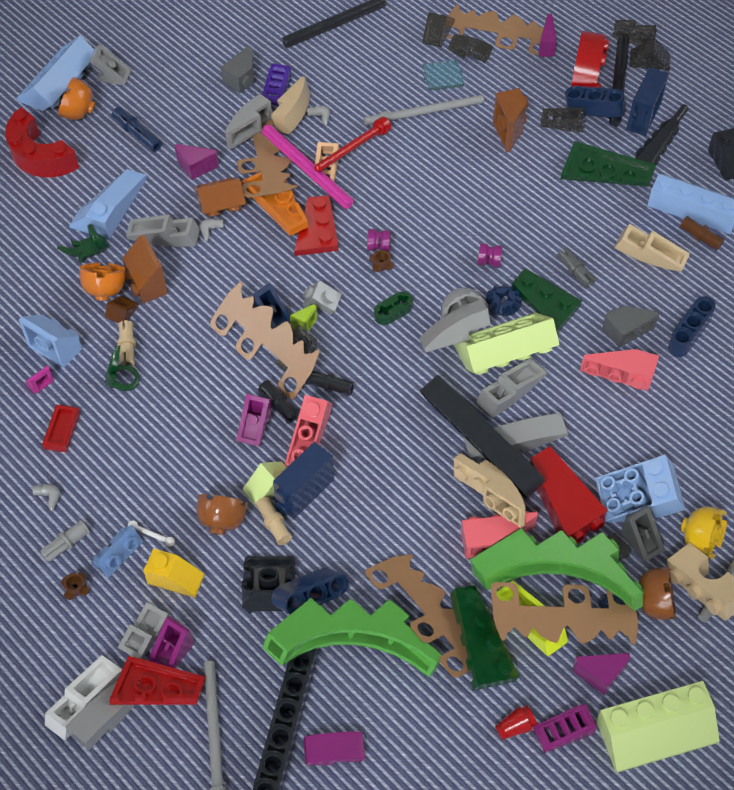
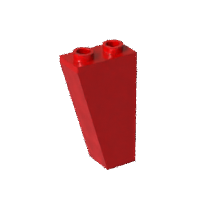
[530,446,608,544]

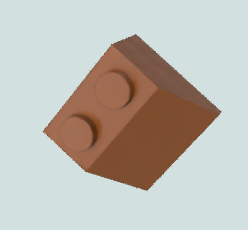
[492,88,528,152]
[193,177,246,217]
[122,234,168,304]

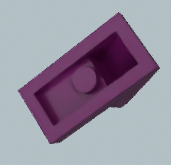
[236,393,271,446]

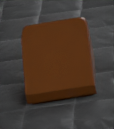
[105,296,139,325]

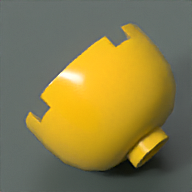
[681,506,727,559]

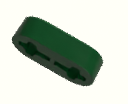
[374,292,413,325]

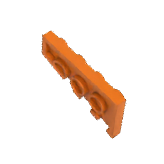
[242,172,308,236]

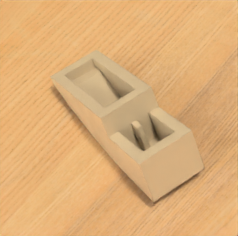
[271,76,310,134]
[614,224,690,272]

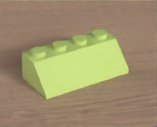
[453,313,559,375]
[596,681,720,773]

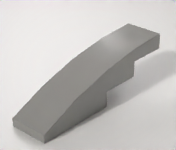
[464,413,569,462]

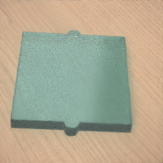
[423,60,464,91]

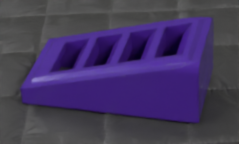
[262,63,291,106]

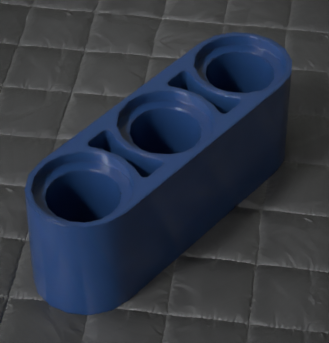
[565,86,626,117]
[668,296,716,357]
[272,567,349,615]

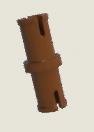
[679,216,725,251]

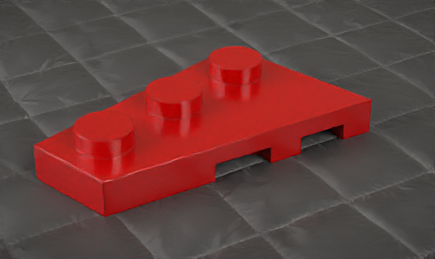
[294,195,338,256]
[109,656,206,705]

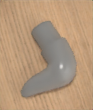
[307,106,330,126]
[199,218,223,241]
[33,484,60,511]

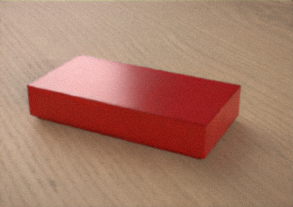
[42,404,80,453]

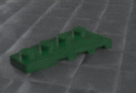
[560,141,656,187]
[450,585,520,691]

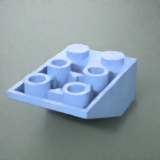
[595,454,686,523]

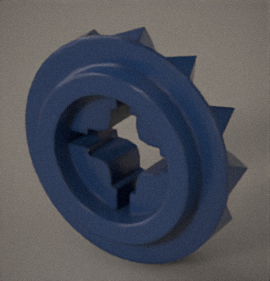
[486,284,522,316]

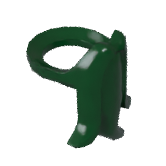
[57,224,109,264]
[104,346,140,391]

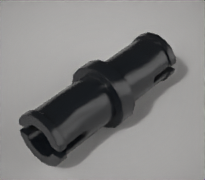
[305,371,355,396]
[258,380,299,424]

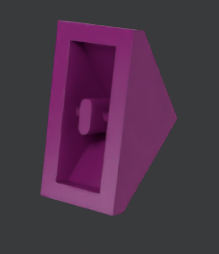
[175,144,219,180]
[148,616,194,668]
[573,653,630,695]

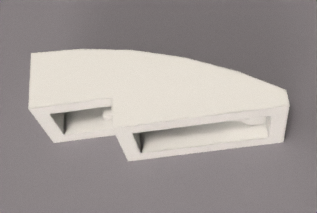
[45,655,122,740]

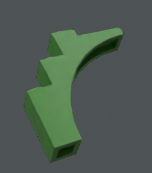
[470,528,644,612]
[262,598,442,677]

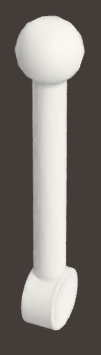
[128,521,175,547]

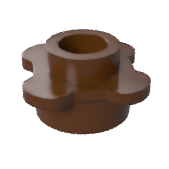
[369,250,394,272]
[61,572,90,600]

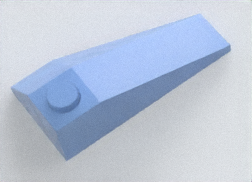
[69,169,147,240]

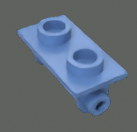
[91,525,143,578]

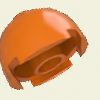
[58,77,95,121]
[79,263,126,301]

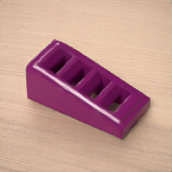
[539,14,556,57]
[533,703,597,753]

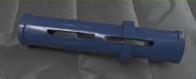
[111,107,162,152]

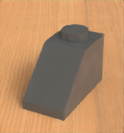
[221,46,254,93]
[602,306,659,348]

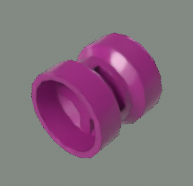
[367,229,391,252]
[477,243,503,268]

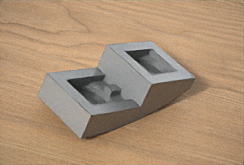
[117,602,171,659]

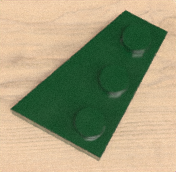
[512,268,582,334]

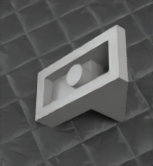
[89,44,131,85]

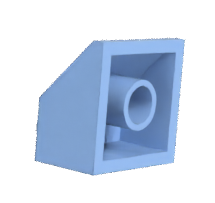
[19,315,82,368]

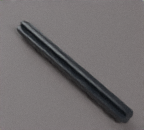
[282,0,386,48]
[609,34,629,127]

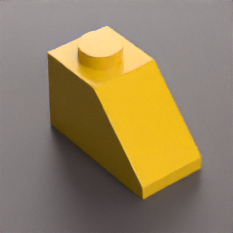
[143,548,205,598]

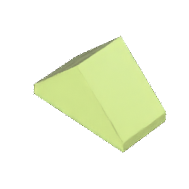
[243,461,287,505]

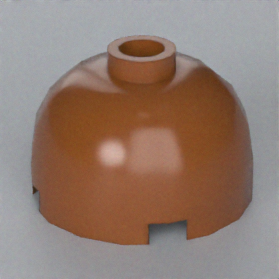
[197,494,248,535]
[639,567,676,620]

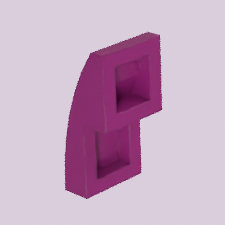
[303,732,365,766]

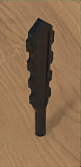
[635,104,689,165]

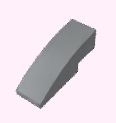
[225,94,272,150]
[126,215,200,247]
[419,299,491,353]
[476,358,547,418]
[66,681,135,750]

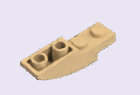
[454,453,525,528]

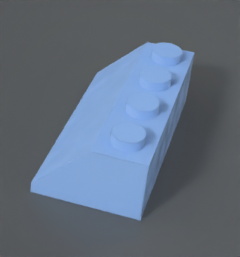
[16,35,94,111]
[647,174,734,234]

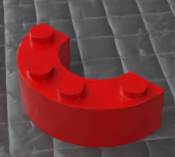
[571,31,609,88]
[5,107,79,178]

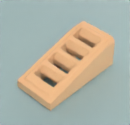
[313,142,340,183]

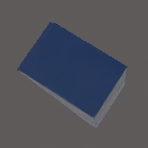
[251,283,291,329]

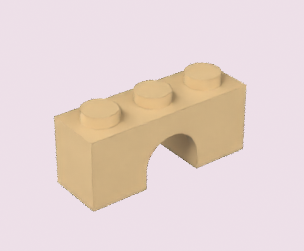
[667,543,734,621]

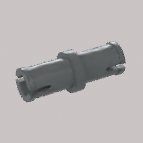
[557,247,596,289]

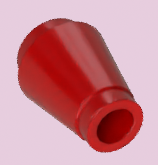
[495,705,538,741]

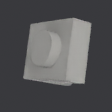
[302,280,342,315]

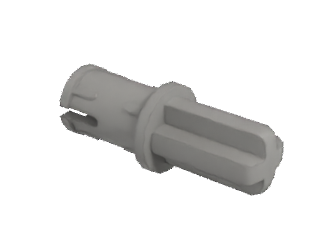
[40,520,90,562]

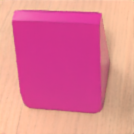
[25,366,54,394]

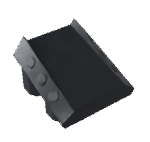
[241,556,295,614]

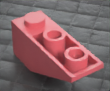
[580,349,659,391]
[285,395,333,466]
[461,511,538,559]

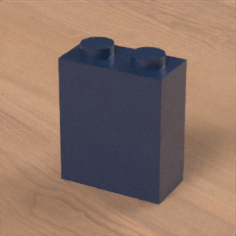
[273,441,334,519]

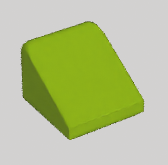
[290,304,317,335]

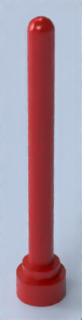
[314,116,391,172]

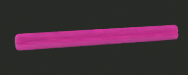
[261,125,354,209]

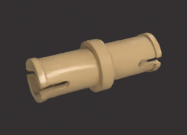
[117,320,136,367]
[256,497,292,545]

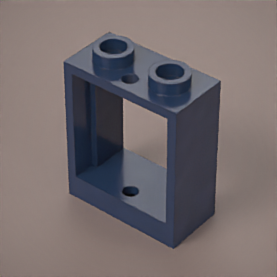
[626,67,669,136]

